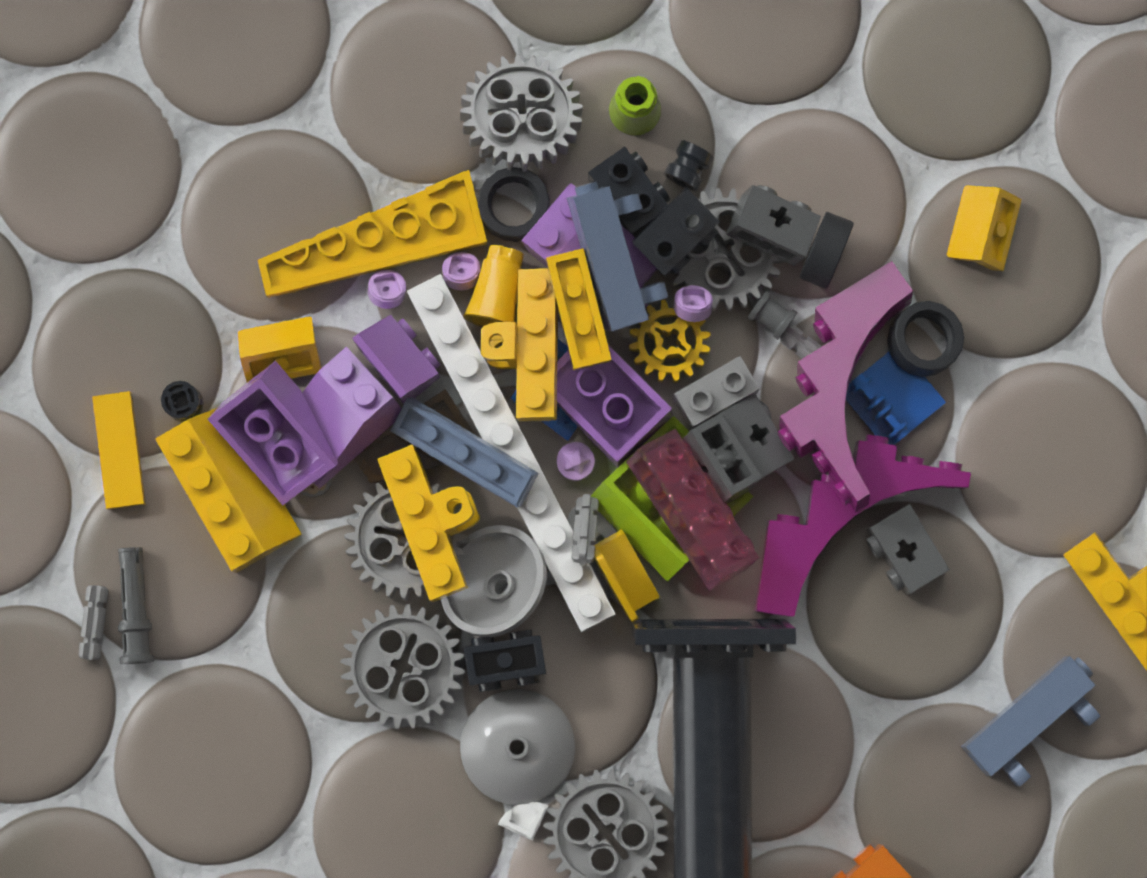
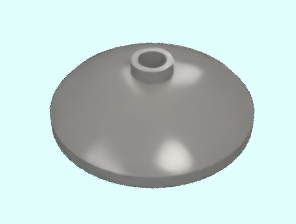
[441,525,547,637]
[460,689,575,805]

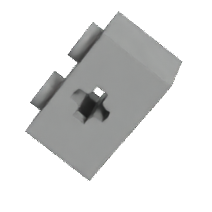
[673,356,760,430]

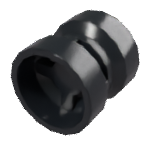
[664,140,714,192]
[161,381,204,422]

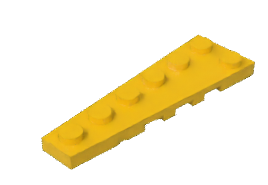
[258,170,488,298]

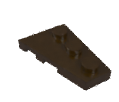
[354,389,475,484]

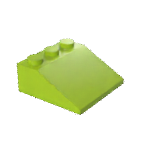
[591,416,754,581]

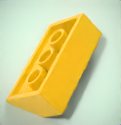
[155,407,302,573]

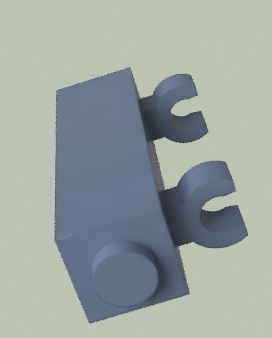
[566,181,668,331]
[961,656,1100,787]

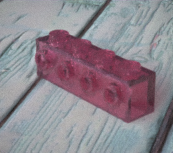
[626,429,759,591]

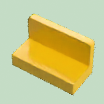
[947,185,1022,271]
[238,316,322,383]
[593,529,660,622]

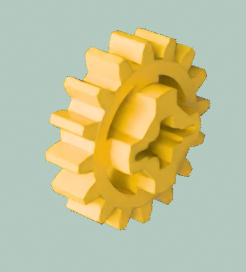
[629,300,711,383]

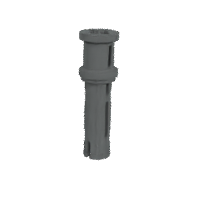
[118,547,154,665]

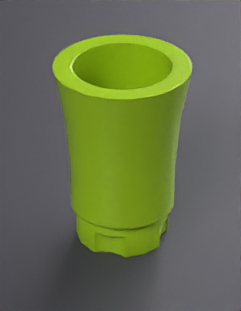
[609,76,661,136]

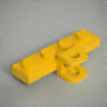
[481,268,558,422]
[377,444,480,602]
[1063,532,1147,671]

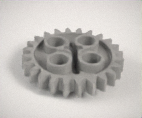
[460,54,583,172]
[662,188,784,311]
[344,483,469,601]
[340,604,465,729]
[543,769,668,878]

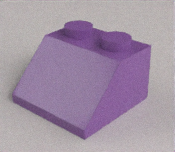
[352,315,440,404]

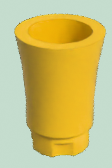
[463,245,524,327]

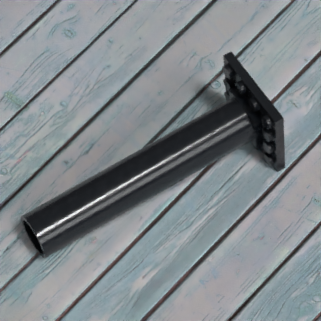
[632,619,796,878]

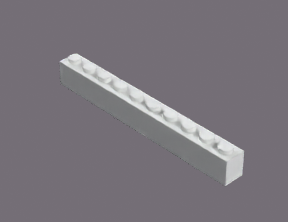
[407,274,615,633]

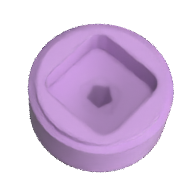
[442,252,480,291]
[368,269,406,309]
[674,285,713,322]
[557,442,595,481]

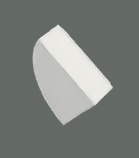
[498,802,549,841]

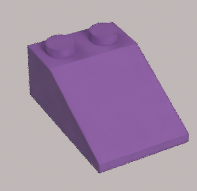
[522,183,657,308]
[557,345,673,468]
[303,346,402,489]
[208,361,338,505]

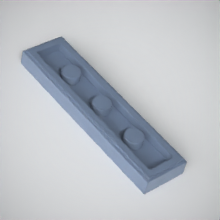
[391,397,539,508]

